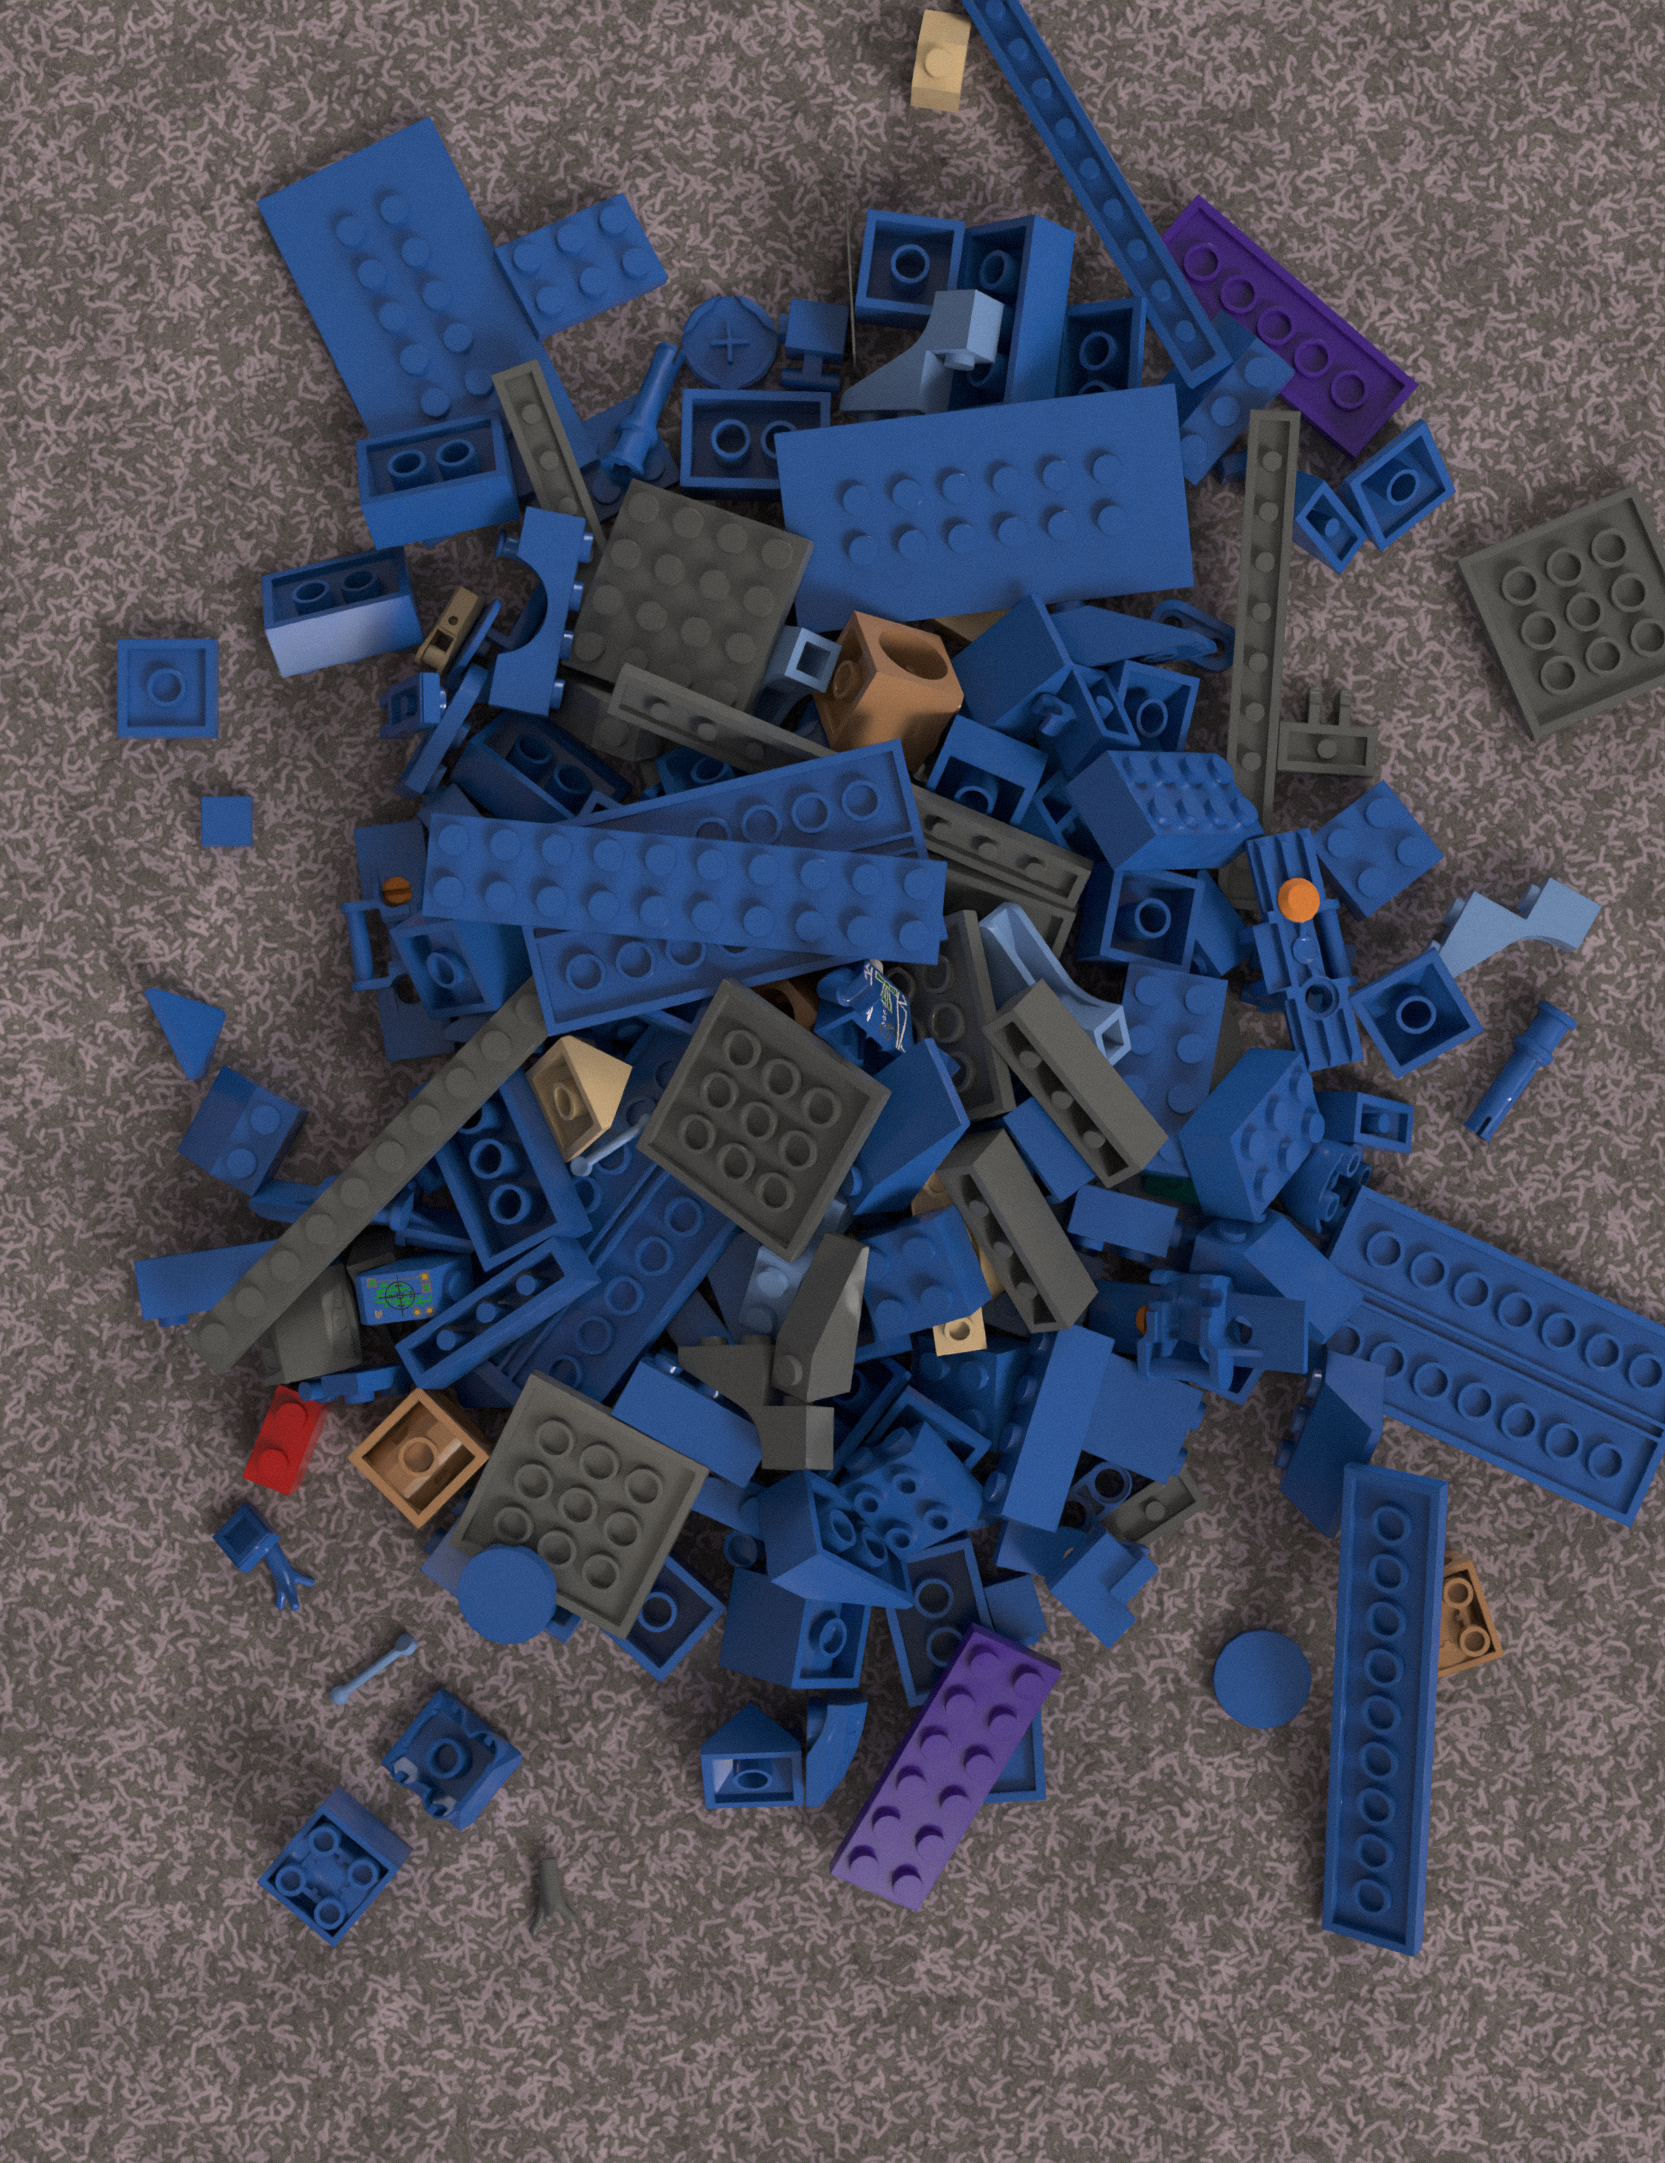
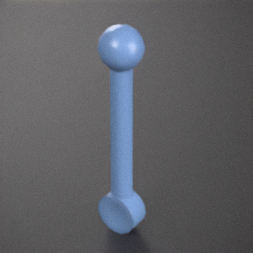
[570,1112,653,1177]
[330,1634,417,1705]

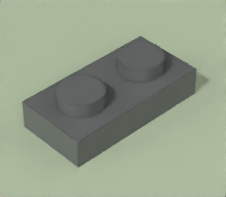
[1102,1465,1210,1546]

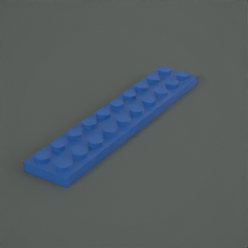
[422,813,947,966]
[1322,1460,1448,1957]

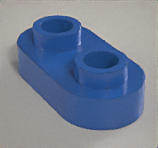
[1148,599,1235,674]

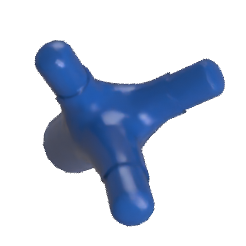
[263,1541,315,1611]

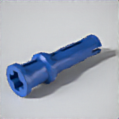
[600,342,686,484]
[1462,1000,1577,1143]

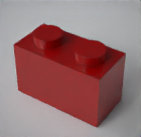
[242,1382,333,1495]

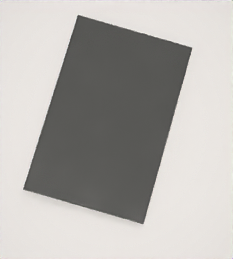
[845,199,857,379]

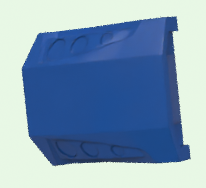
[806,1690,868,1807]

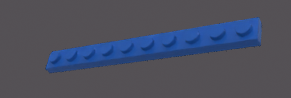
[961,0,1234,389]

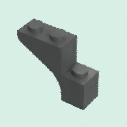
[678,1335,834,1470]

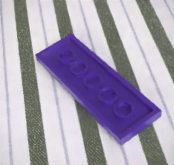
[1161,194,1419,462]
[829,1622,1062,1912]

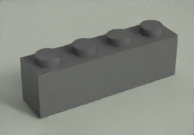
[980,978,1169,1188]
[935,1128,1098,1333]

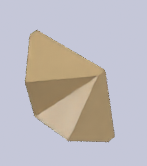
[525,1035,632,1163]

